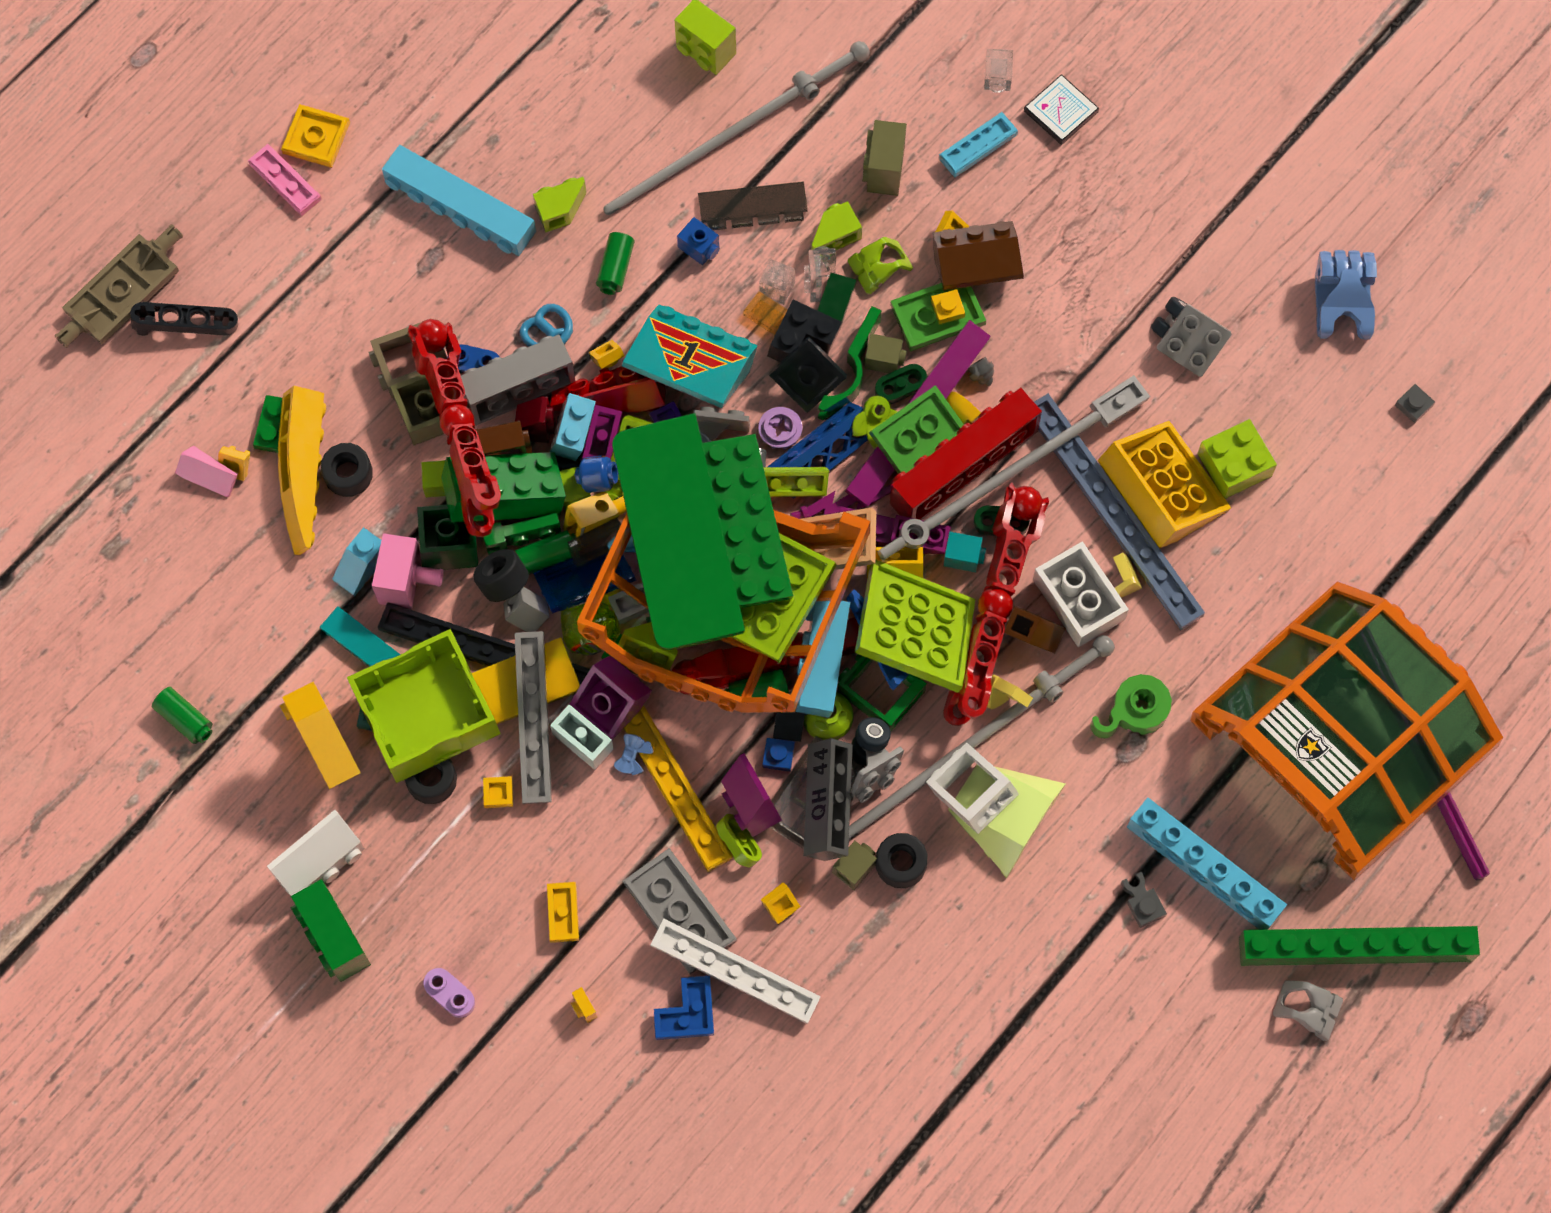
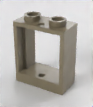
[368,323,447,398]

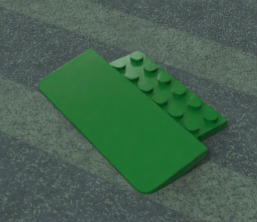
[612,413,793,650]

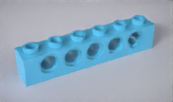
[1127,797,1287,930]

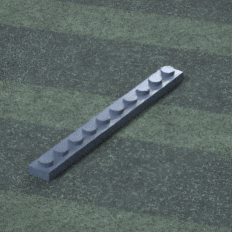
[1034,393,1205,630]

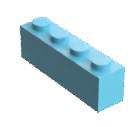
[796,601,850,718]

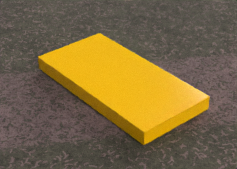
[472,637,580,725]

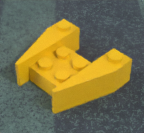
[280,681,361,789]

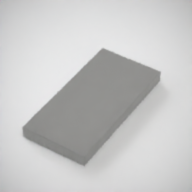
[622,848,737,975]

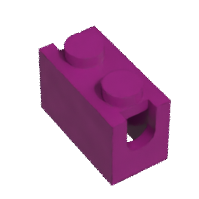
[581,405,622,461]

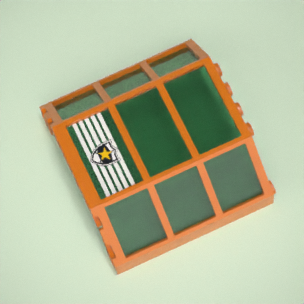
[1190,581,1503,881]

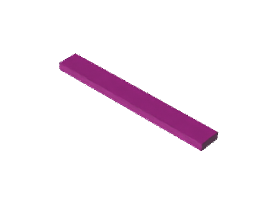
[845,320,991,508]

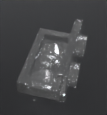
[804,246,836,302]

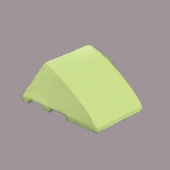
[948,765,1066,879]

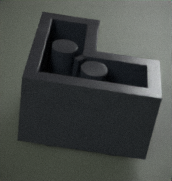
[767,299,842,362]

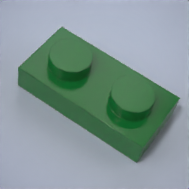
[253,395,282,453]

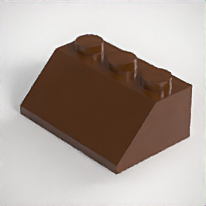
[933,221,1024,290]

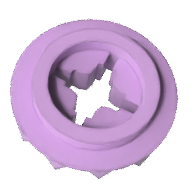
[758,407,802,450]

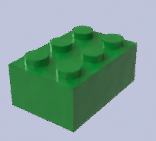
[290,879,371,982]

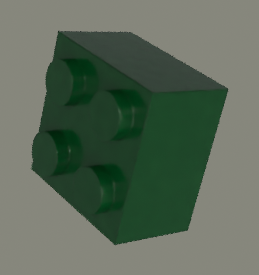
[417,505,478,570]

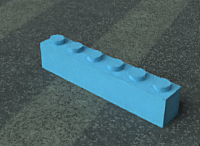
[382,144,536,256]

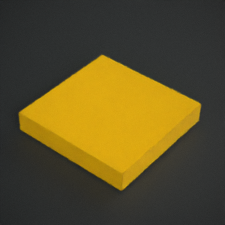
[281,104,350,168]

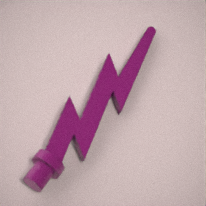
[790,485,891,519]

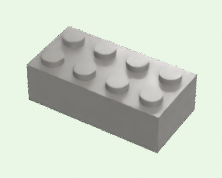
[461,334,575,425]

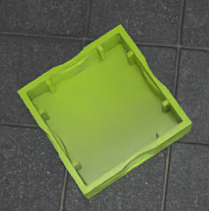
[347,629,501,783]

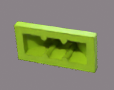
[618,622,678,670]

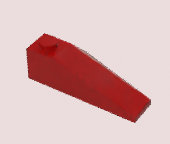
[550,360,666,412]

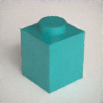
[943,532,986,573]

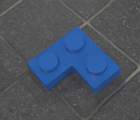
[654,976,714,1040]

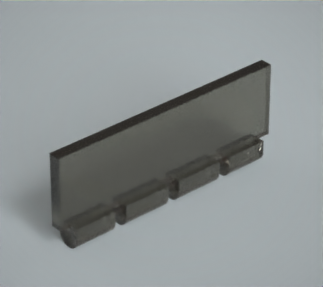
[698,181,808,231]

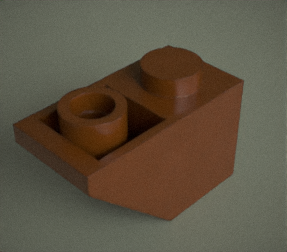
[1004,605,1066,654]

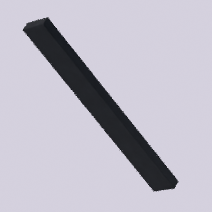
[377,602,590,695]

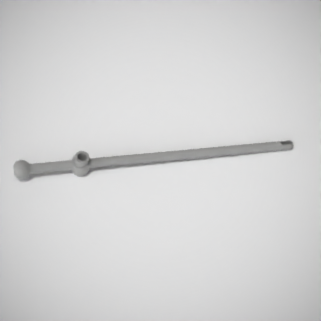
[603,41,870,215]
[849,635,1115,840]

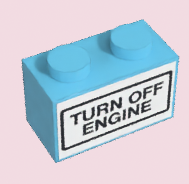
[550,393,596,461]

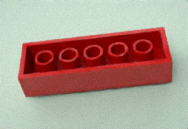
[890,387,1042,520]

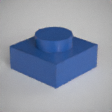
[763,738,795,772]

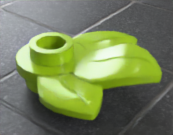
[852,396,897,449]

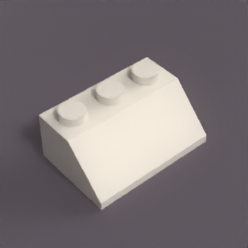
[267,810,365,896]

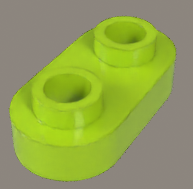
[716,814,762,867]

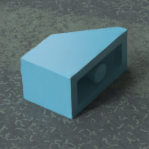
[332,527,382,596]

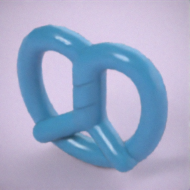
[520,304,573,347]

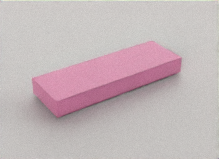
[248,144,322,216]

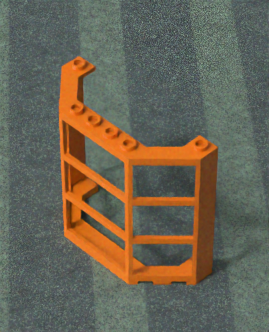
[577,510,870,713]

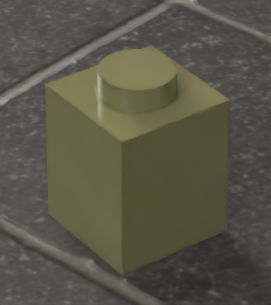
[865,333,907,374]
[832,840,877,891]

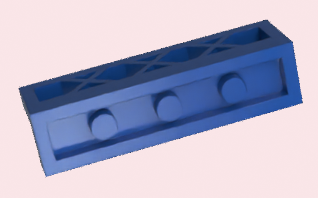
[768,402,868,499]

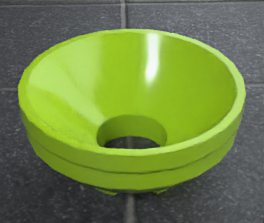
[803,692,853,741]

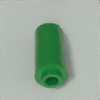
[596,232,635,295]
[515,530,580,575]
[724,668,789,711]
[151,687,213,744]

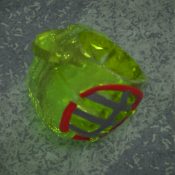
[561,601,621,655]

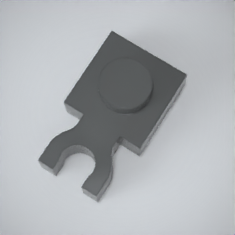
[1121,872,1167,928]

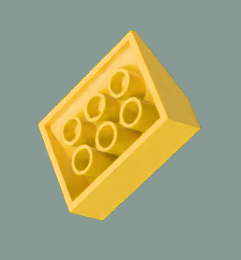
[1097,421,1231,549]

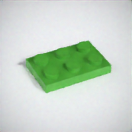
[890,283,986,352]
[869,385,964,474]

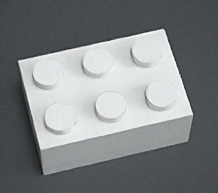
[1033,541,1129,648]

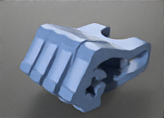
[1315,250,1377,340]

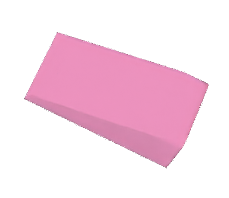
[175,446,238,497]

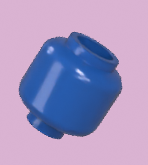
[575,456,618,493]

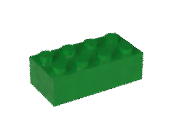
[441,452,566,522]

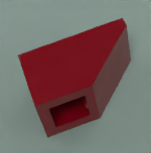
[515,397,556,443]

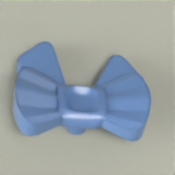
[614,734,653,775]

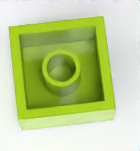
[674,0,736,75]
[1197,419,1277,499]

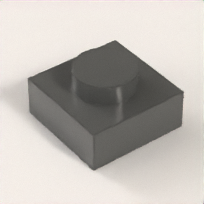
[1395,384,1435,423]

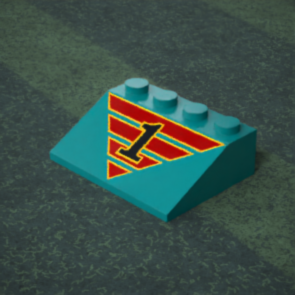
[622,304,758,408]

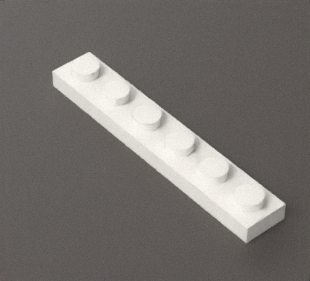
[650,919,821,1024]

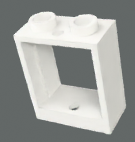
[926,743,1019,834]

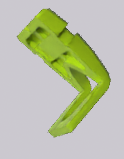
[848,237,913,294]

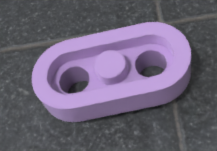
[423,968,475,1018]

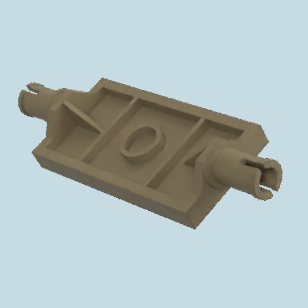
[54,224,183,348]

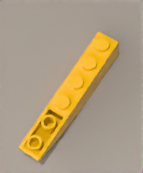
[278,386,326,556]

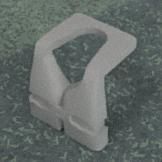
[1273,980,1343,1041]

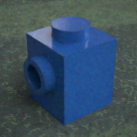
[677,217,720,266]

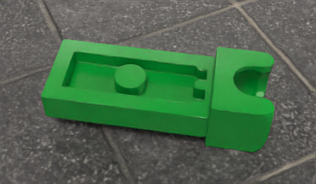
[483,513,561,555]

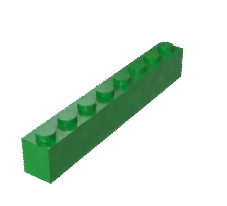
[1239,926,1480,966]

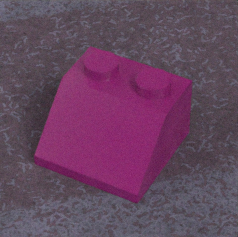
[569,656,652,740]
[721,753,782,837]

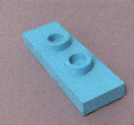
[939,112,1018,178]

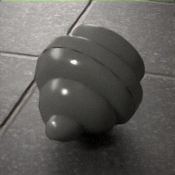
[968,357,994,386]

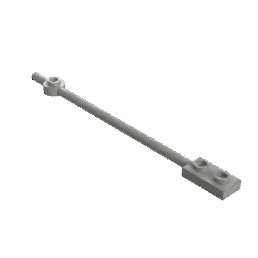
[877,375,1150,560]

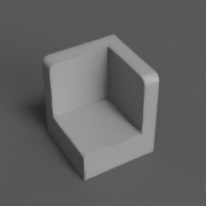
[503,587,549,632]

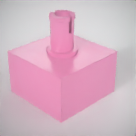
[372,533,443,609]

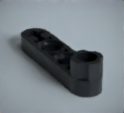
[130,302,238,336]

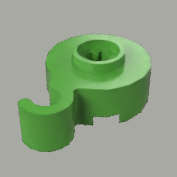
[1090,674,1172,739]

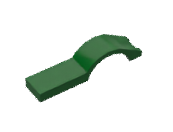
[818,306,882,421]

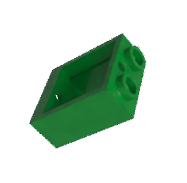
[837,654,927,732]

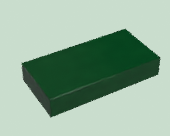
[817,272,856,331]

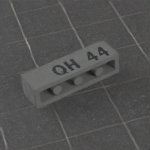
[803,738,852,861]

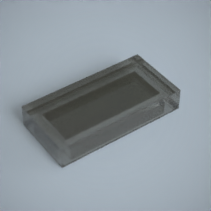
[567,518,621,567]

